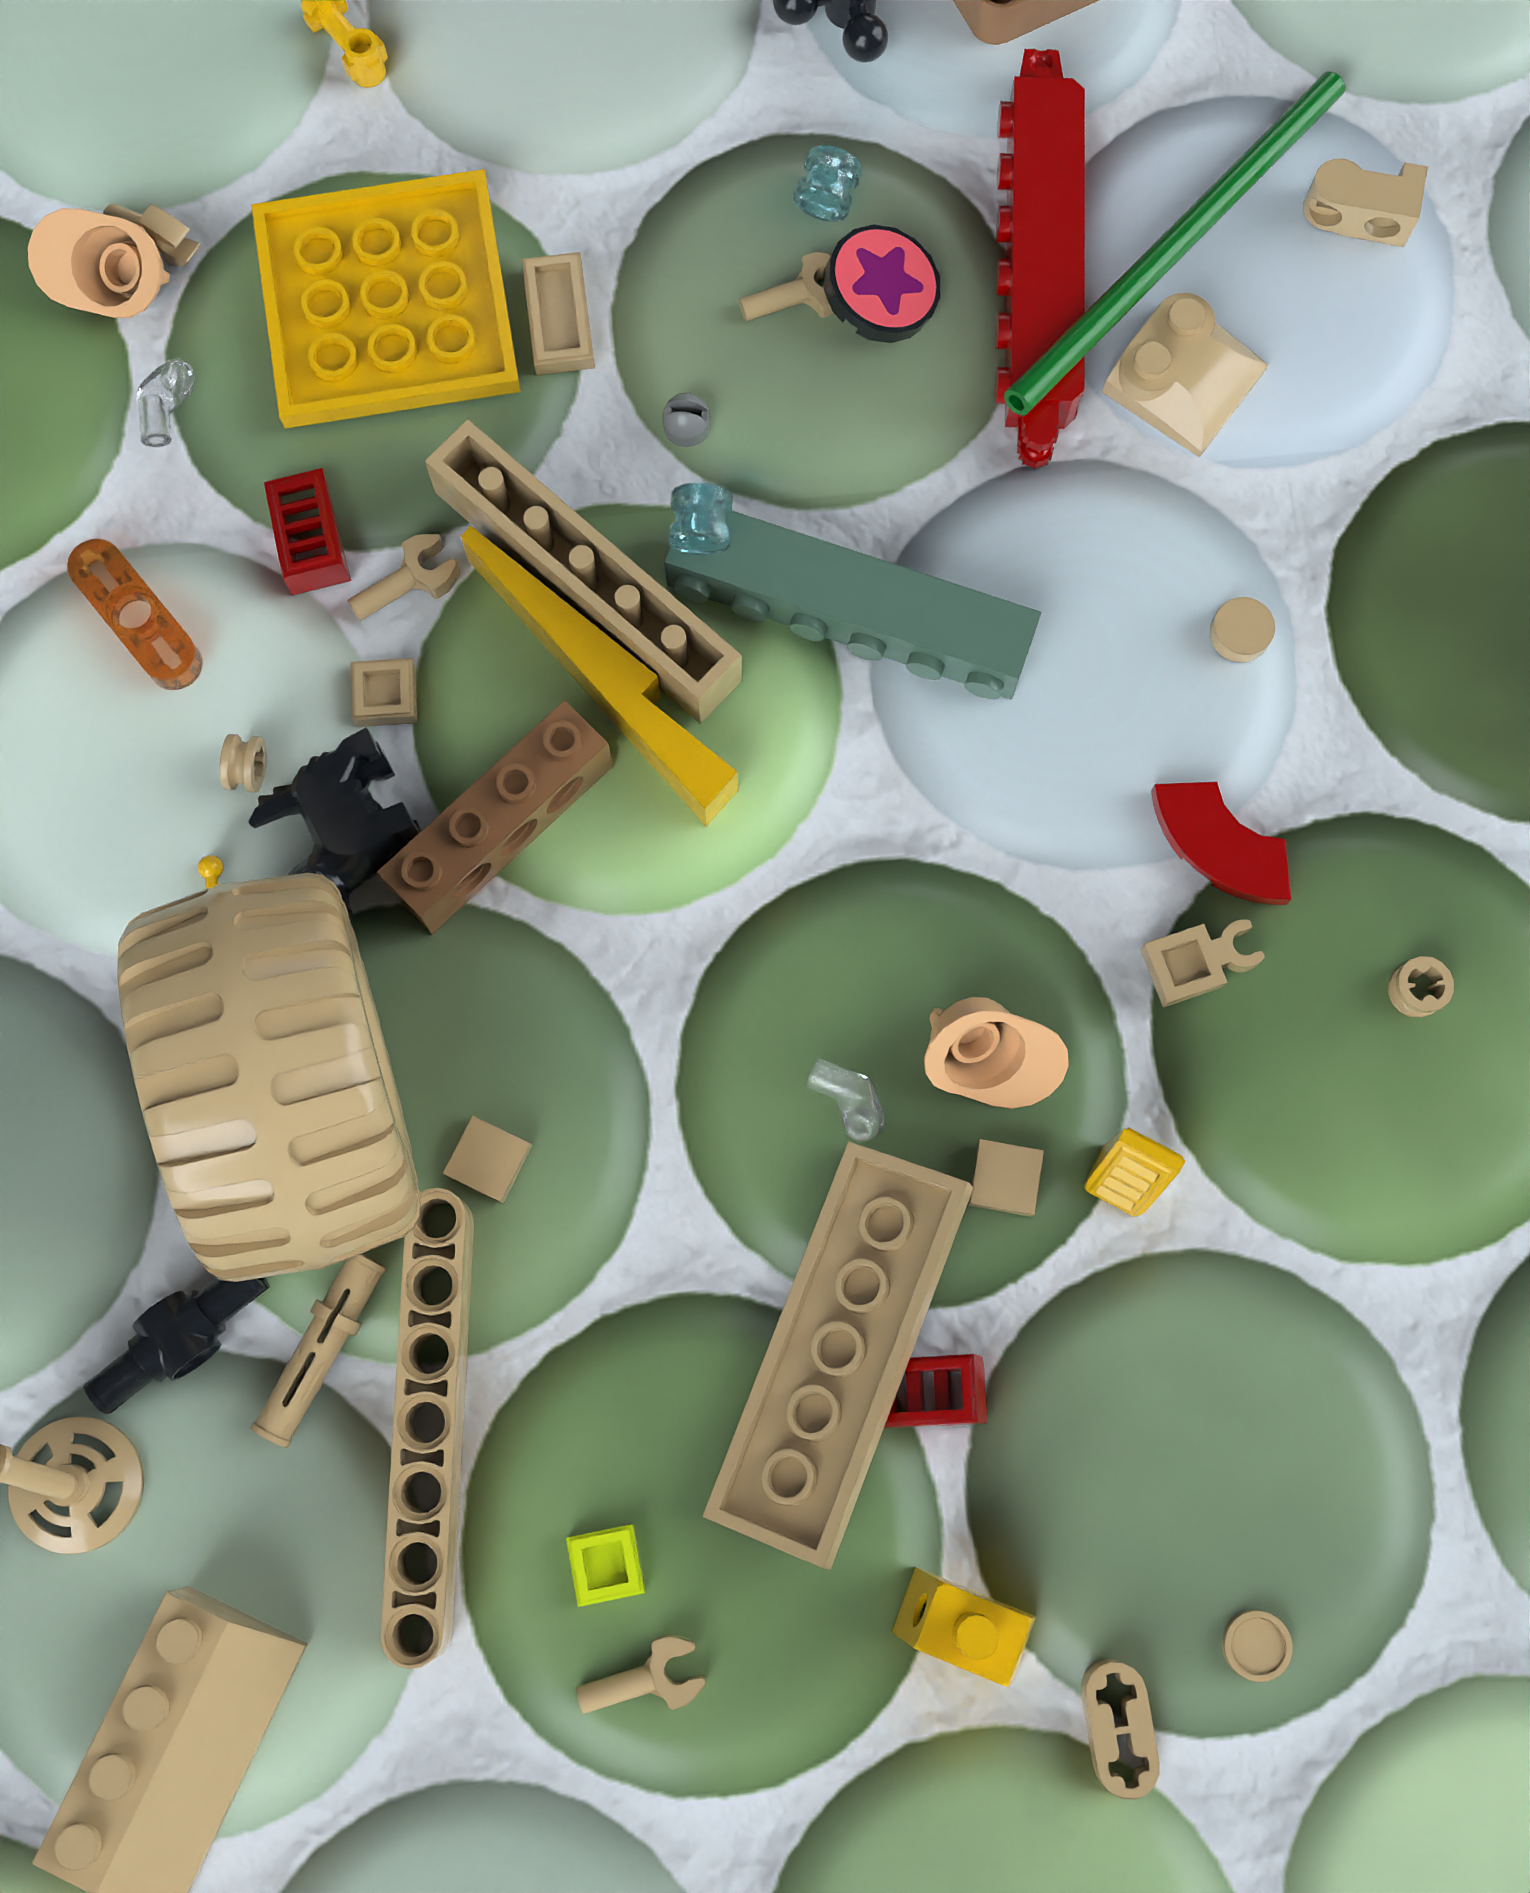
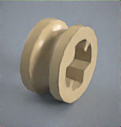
[220,734,266,793]
[1388,956,1454,1018]

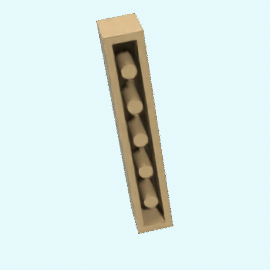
[424,419,742,724]

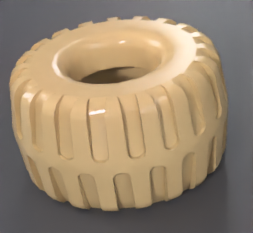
[117,873,421,1282]

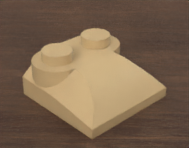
[1102,293,1268,458]

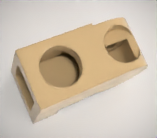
[1303,159,1428,247]

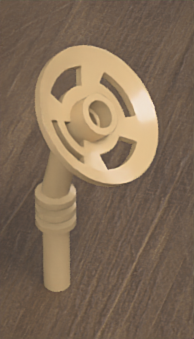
[0,1417,144,1554]

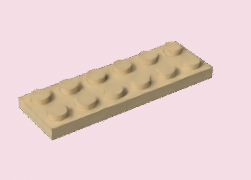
[702,1141,973,1570]

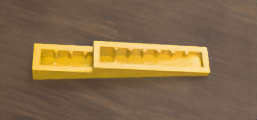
[460,525,738,827]

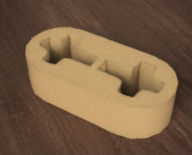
[1081,1659,1160,1800]

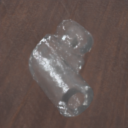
[137,358,195,447]
[806,1057,885,1142]

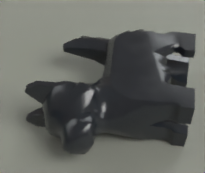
[248,727,422,923]

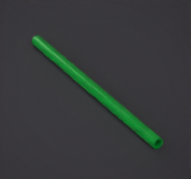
[1004,71,1345,416]

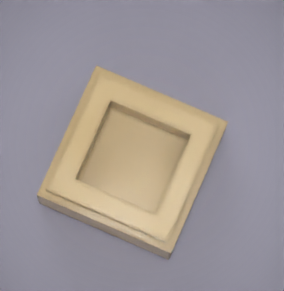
[350,658,417,727]
[443,1115,532,1204]
[968,1139,1044,1217]

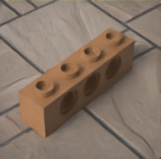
[377,700,613,934]

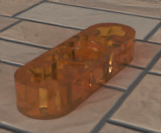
[67,539,203,690]

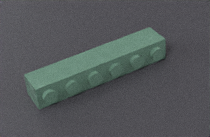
[664,497,1042,699]

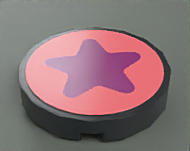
[824,224,941,343]

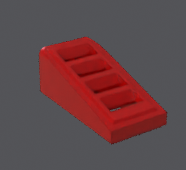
[264,468,351,596]
[884,1354,987,1428]

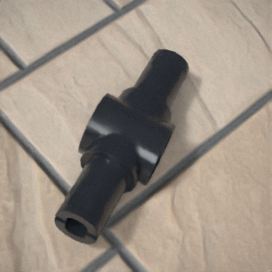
[83,1277,270,1414]

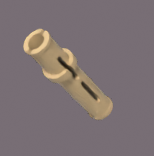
[250,1254,387,1448]

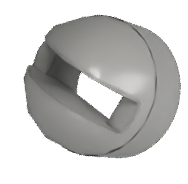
[662,393,711,447]

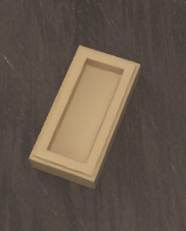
[522,252,595,375]

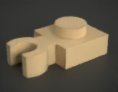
[1140,920,1265,1008]

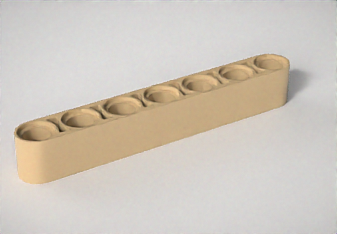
[380,1188,474,1669]

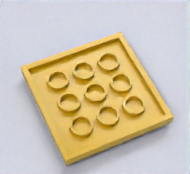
[251,169,521,429]

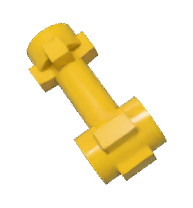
[301,0,388,88]

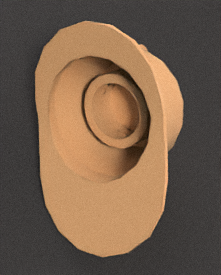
[27,208,170,318]
[924,997,1069,1109]

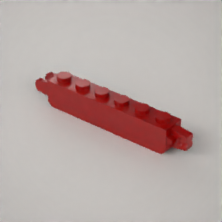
[994,49,1085,470]

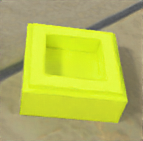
[566,1523,646,1607]

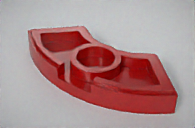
[1151,782,1292,905]

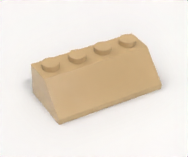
[32,1586,308,1893]

